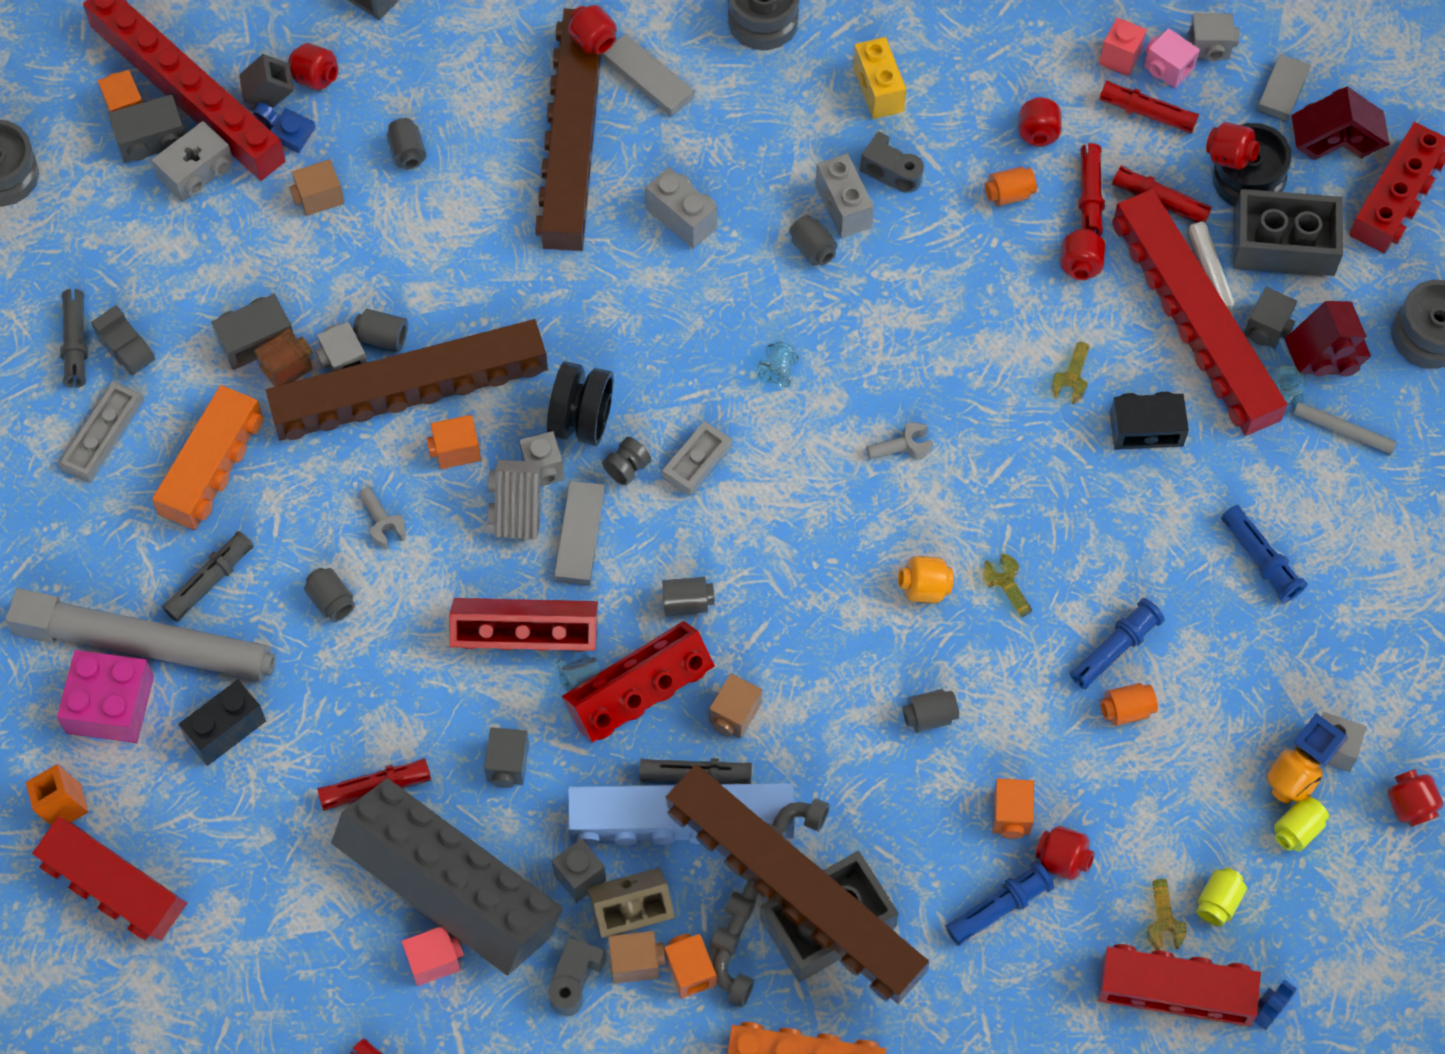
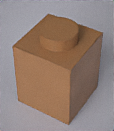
[289,159,345,216]
[709,673,763,739]
[608,931,665,984]

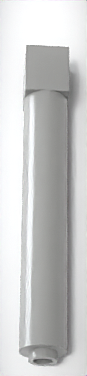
[5,588,276,681]

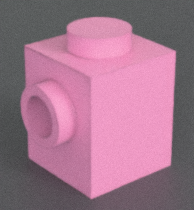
[1144,28,1200,88]

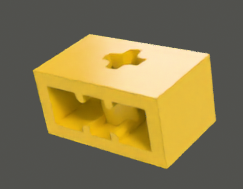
[853,36,906,119]

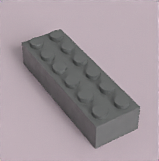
[331,778,563,976]

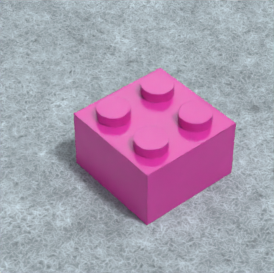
[57,650,154,744]

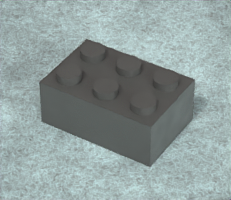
[1233,189,1343,276]
[760,851,899,983]

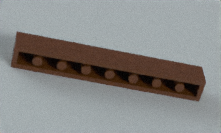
[536,8,602,251]
[265,319,548,441]
[666,764,929,1004]

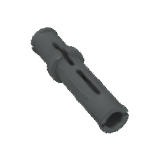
[60,289,88,388]
[161,531,254,622]
[640,758,752,784]

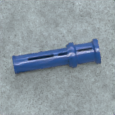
[1221,505,1308,603]
[1069,598,1165,690]
[945,861,1055,946]

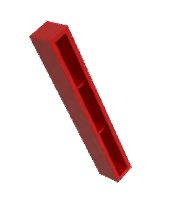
[82,0,286,181]
[1112,189,1288,436]

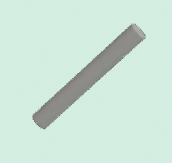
[1293,402,1397,454]

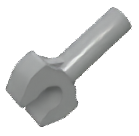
[866,422,933,460]
[359,487,406,549]

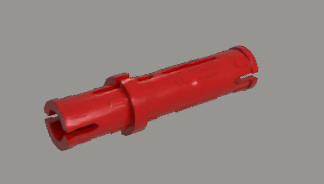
[1099,80,1199,134]
[1078,143,1105,236]
[1112,165,1213,223]
[317,758,432,811]

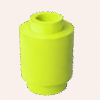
[1274,797,1329,852]
[1196,868,1248,927]

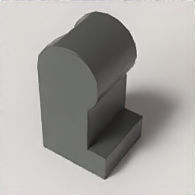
[859,131,924,193]
[91,305,155,375]
[548,937,606,1016]

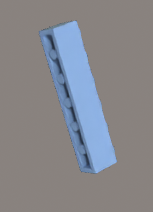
[569,783,795,846]

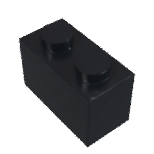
[1110,391,1189,450]
[178,679,266,766]

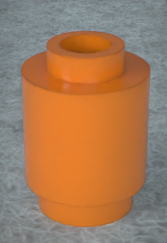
[985,166,1037,207]
[1100,683,1158,726]

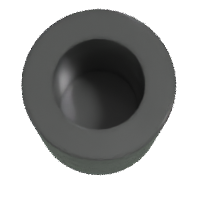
[353,308,408,352]
[662,577,715,616]

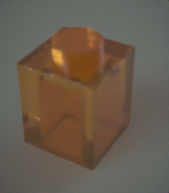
[254,329,313,386]

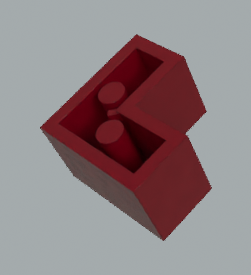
[1291,86,1390,160]
[1284,301,1371,377]

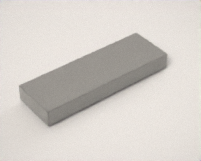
[602,34,695,117]
[58,381,144,483]
[554,481,605,585]

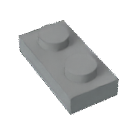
[662,421,732,495]

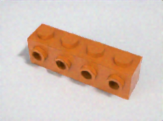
[152,384,263,530]
[727,1022,887,1054]

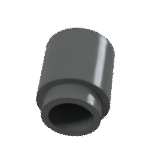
[387,118,426,170]
[789,215,837,265]
[304,568,355,622]
[903,689,959,733]

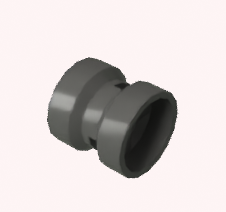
[602,436,651,486]

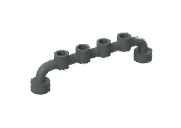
[710,798,830,1008]

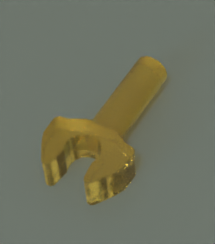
[1051,342,1090,404]
[983,553,1032,618]
[1146,879,1187,950]

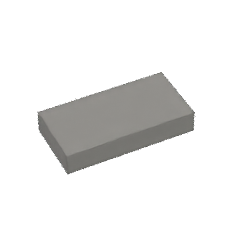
[1257,54,1311,121]

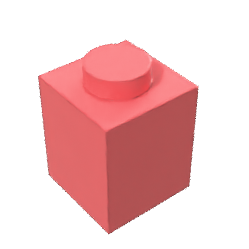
[1099,17,1147,76]
[402,927,464,986]

